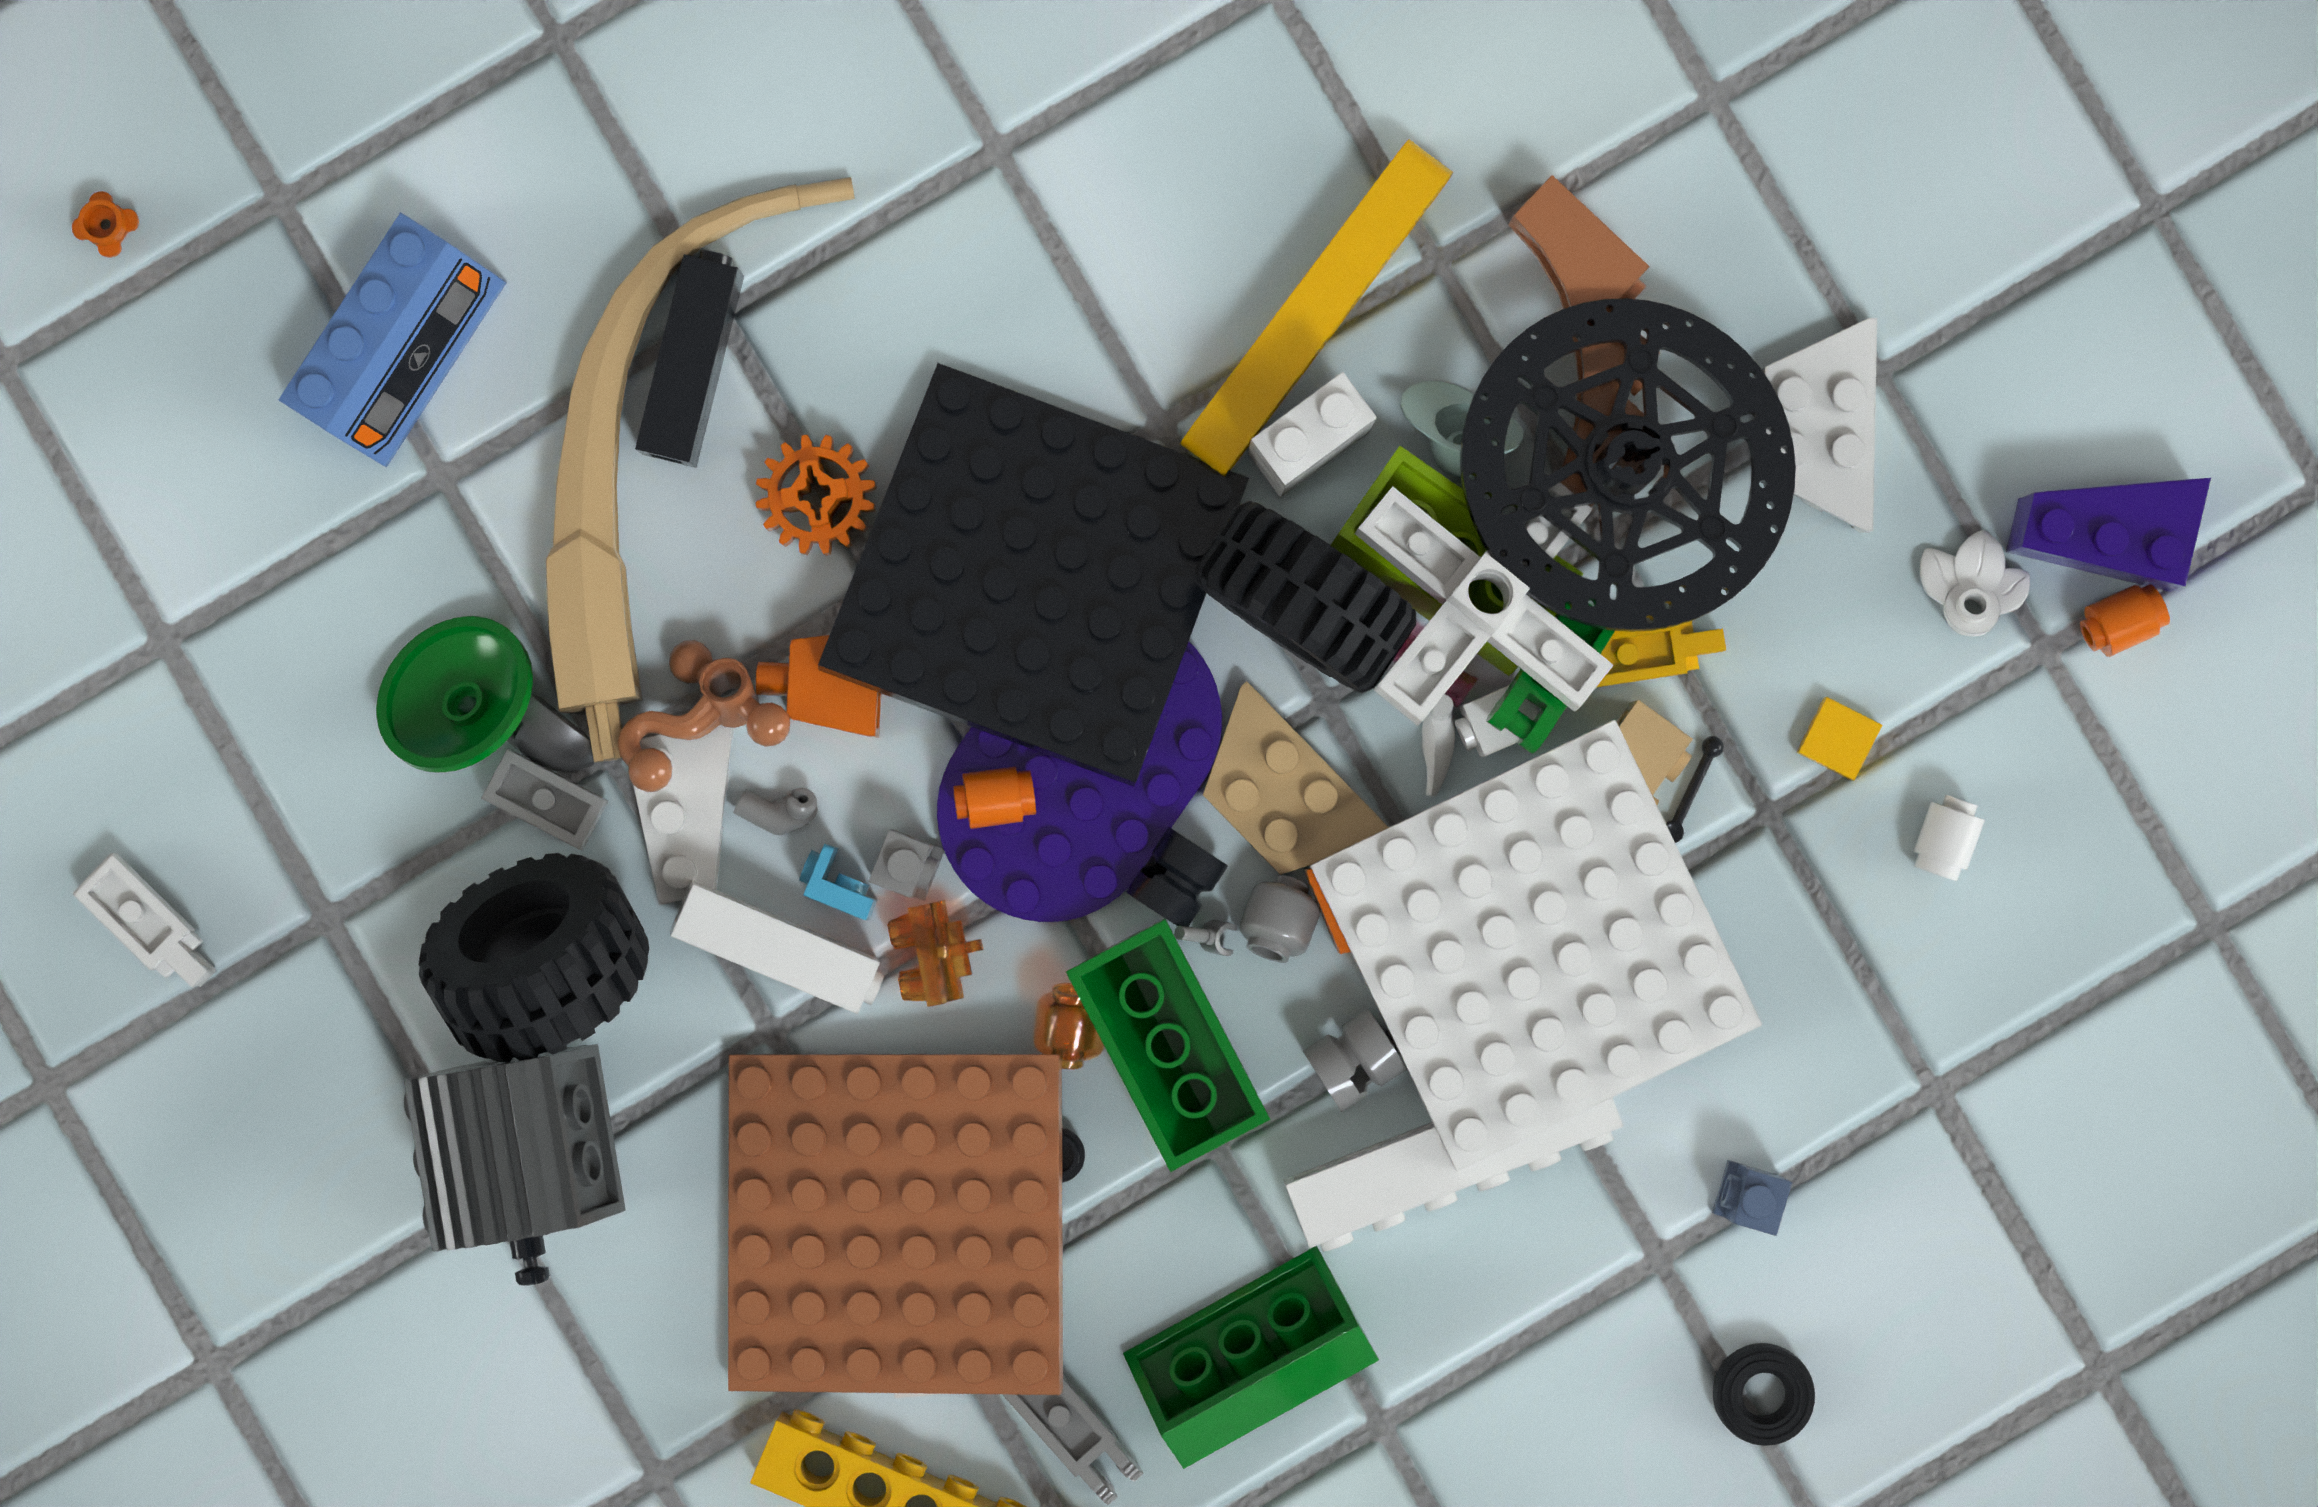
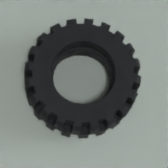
[1195,501,1416,693]
[418,853,649,1062]

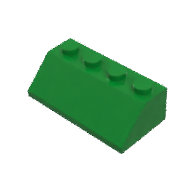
[1066,918,1271,1172]
[1123,1246,1379,1469]

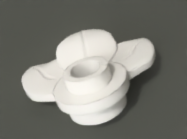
[1920,530,2030,637]

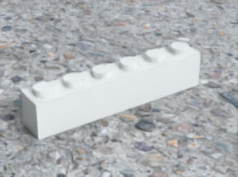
[1283,1097,1624,1252]

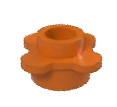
[72,191,139,258]

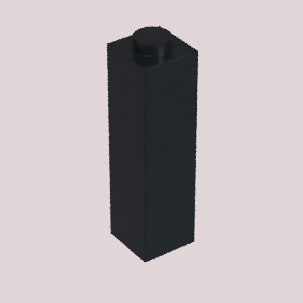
[635,250,744,468]

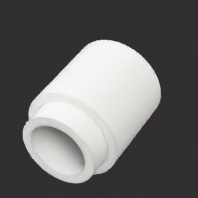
[1914,795,1985,881]

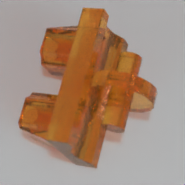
[887,900,984,1007]

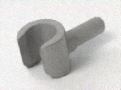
[1174,920,1237,956]

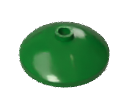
[376,616,533,773]

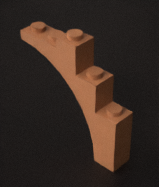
[1508,175,1662,507]

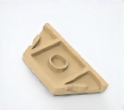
[1203,681,1389,875]

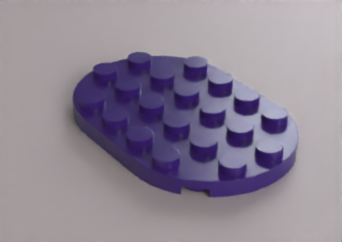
[937,642,1222,922]

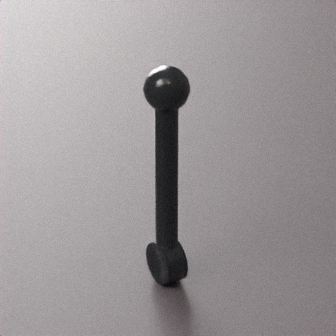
[1666,736,1724,843]

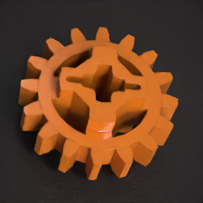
[755,435,877,556]

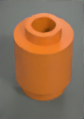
[2080,584,2170,657]
[953,766,1036,829]

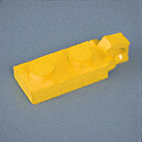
[1596,621,1726,688]

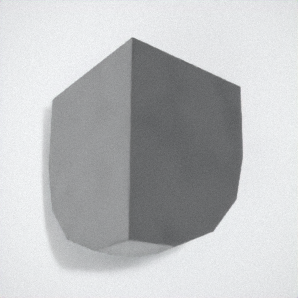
[507,695,597,773]

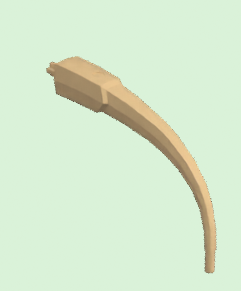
[546,177,855,763]

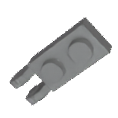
[1002,1375,1144,1505]

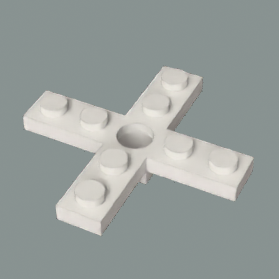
[1354,474,1613,726]

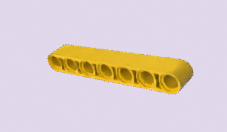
[1180,139,1454,477]

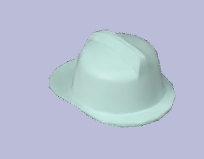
[1400,381,1524,480]

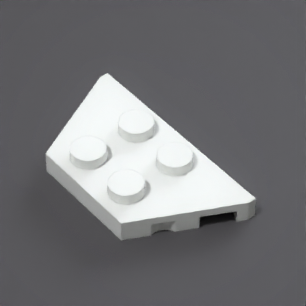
[1762,318,1877,533]

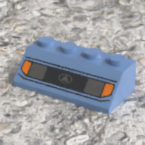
[278,212,506,467]

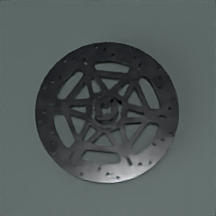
[1460,298,1796,632]

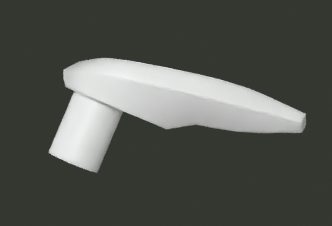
[1422,694,1455,796]

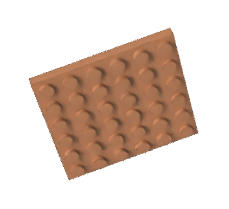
[728,1054,1063,1395]

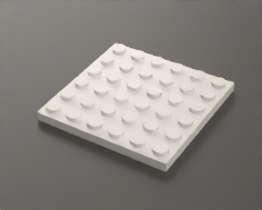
[1310,720,1762,1172]

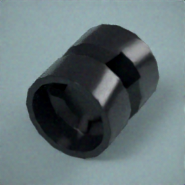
[1126,827,1228,927]

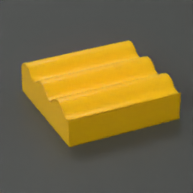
[1796,697,1882,781]

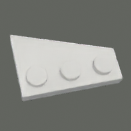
[633,725,734,905]

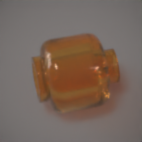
[1033,983,1105,1069]

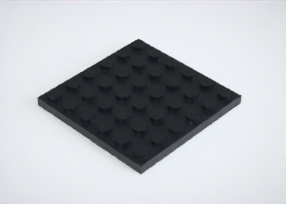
[818,363,1249,787]

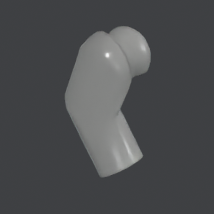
[733,788,818,835]

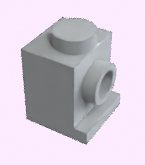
[868,829,944,901]

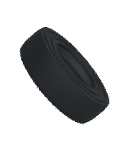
[1713,1343,1815,1446]

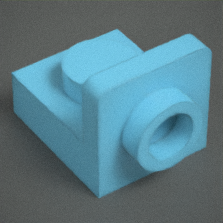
[799,844,878,921]

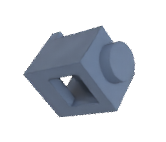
[1712,1160,1793,1236]

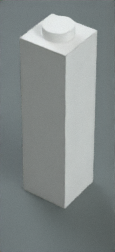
[670,880,884,1014]

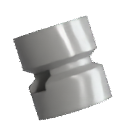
[1303,1009,1407,1112]

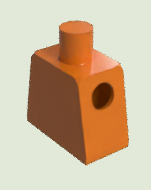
[756,635,882,738]

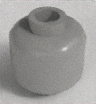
[1240,876,1320,963]

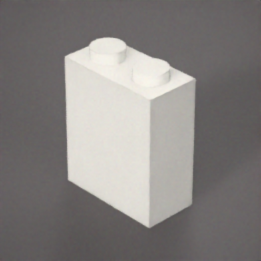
[1248,372,1377,498]

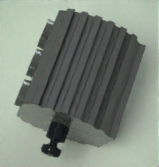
[404,1044,626,1286]

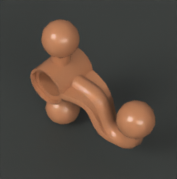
[618,640,790,792]

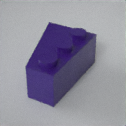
[2006,478,2211,591]

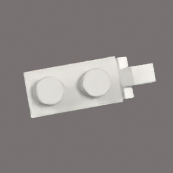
[73,853,217,988]

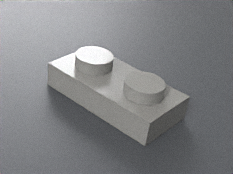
[481,749,609,850]

